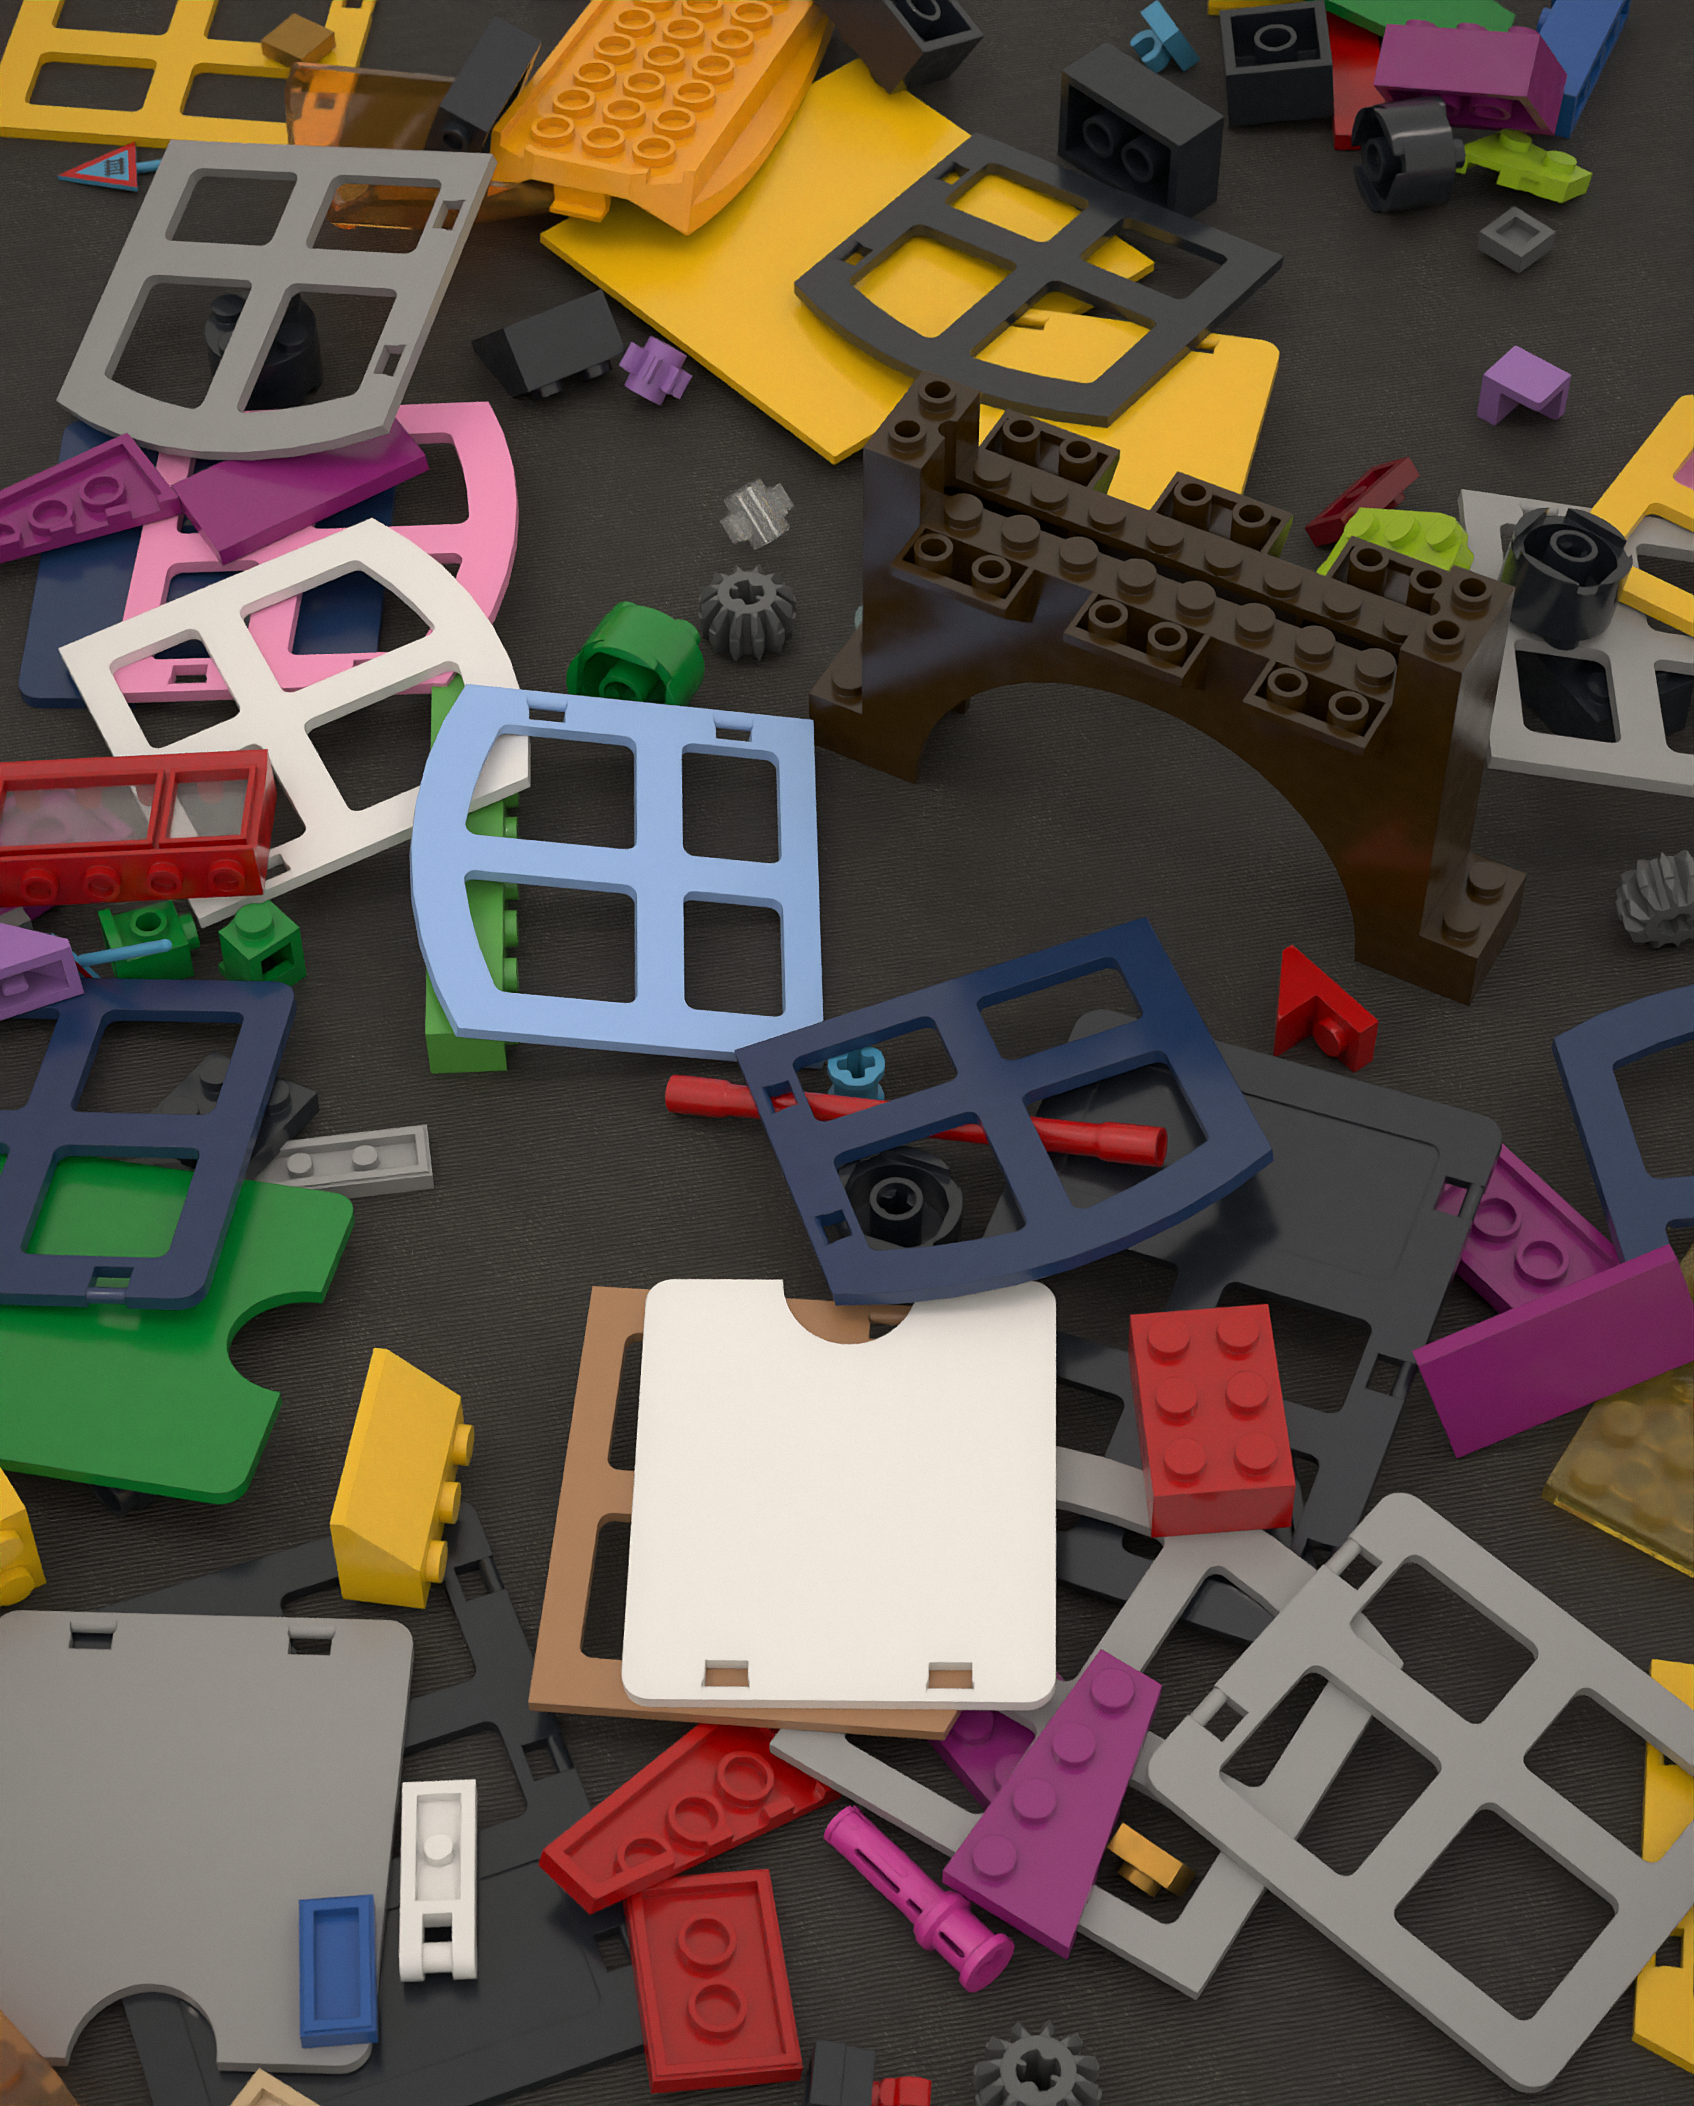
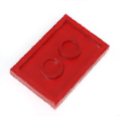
[623,1869,803,2094]

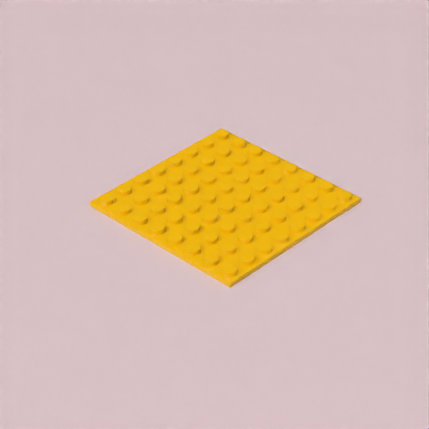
[540,58,1155,465]

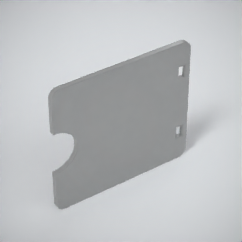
[0,1610,414,2074]

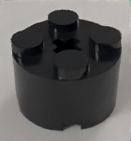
[1351,95,1465,213]
[205,292,323,411]
[1497,507,1633,651]
[830,1146,963,1304]

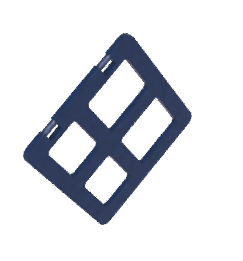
[0,978,297,1310]

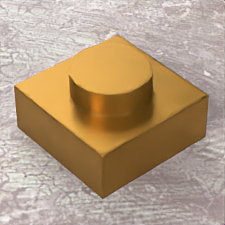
[1107,1823,1196,1898]

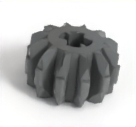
[698,564,796,662]
[1615,850,1694,949]
[973,2019,1102,2106]

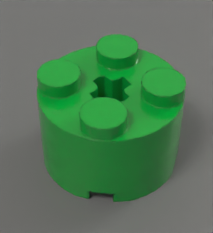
[566,601,705,707]

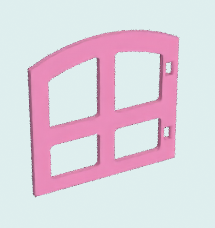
[113,402,519,703]

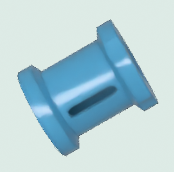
[827,1046,885,1100]

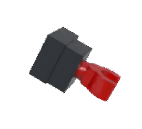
[802,2039,932,2106]

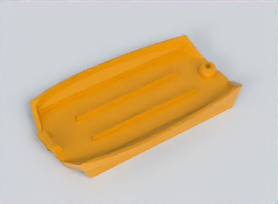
[485,0,834,236]

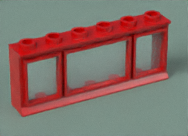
[0,749,277,908]

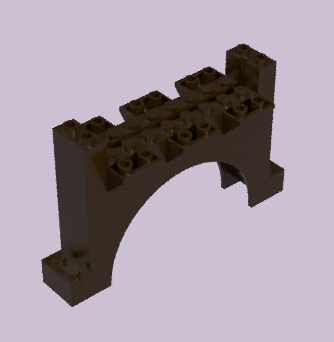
[809,370,1527,1006]

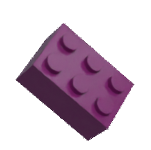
[1373,19,1567,135]

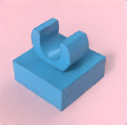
[1130,0,1200,73]

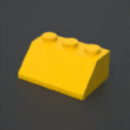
[330,1348,474,1609]

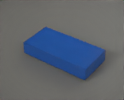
[299,1894,378,2049]

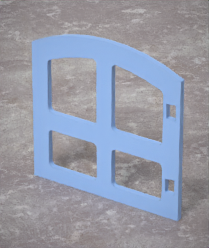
[409,684,825,1069]

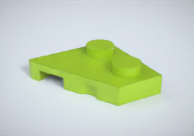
[1456,129,1593,203]

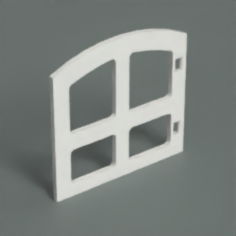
[58,518,531,928]

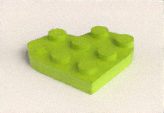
[1316,507,1474,576]

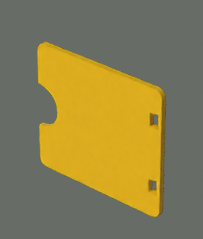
[942,301,1279,510]

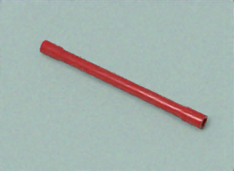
[665,1074,1168,1167]

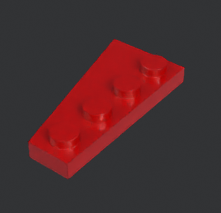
[538,1723,842,1915]

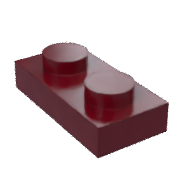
[1304,456,1420,547]

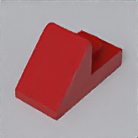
[1273,945,1379,1073]

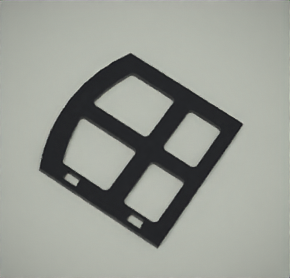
[794,132,1284,428]

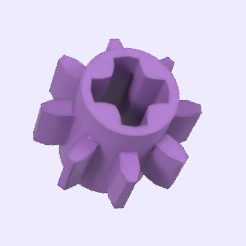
[619,336,692,406]

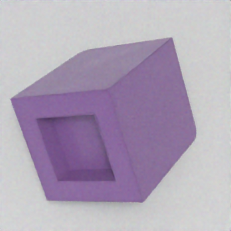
[1477,345,1571,426]

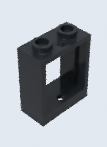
[423,15,542,154]

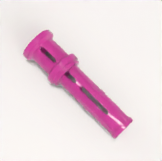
[824,1805,1015,1993]

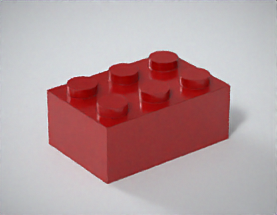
[1128,1304,1296,1538]

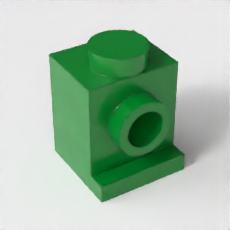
[218,899,307,987]
[97,900,200,980]

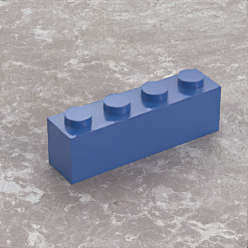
[1536,0,1632,139]

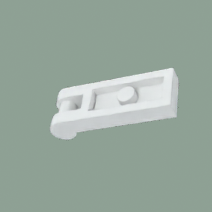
[399,1779,477,1982]

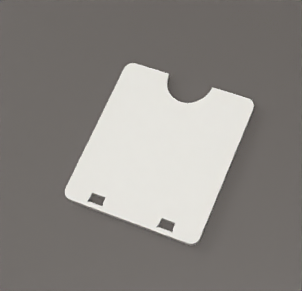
[622,1279,1056,1711]

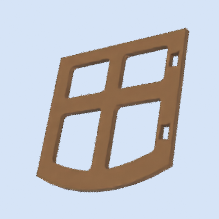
[528,1286,973,1740]

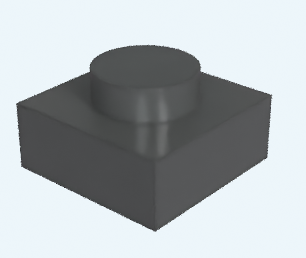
[1477,206,1556,274]

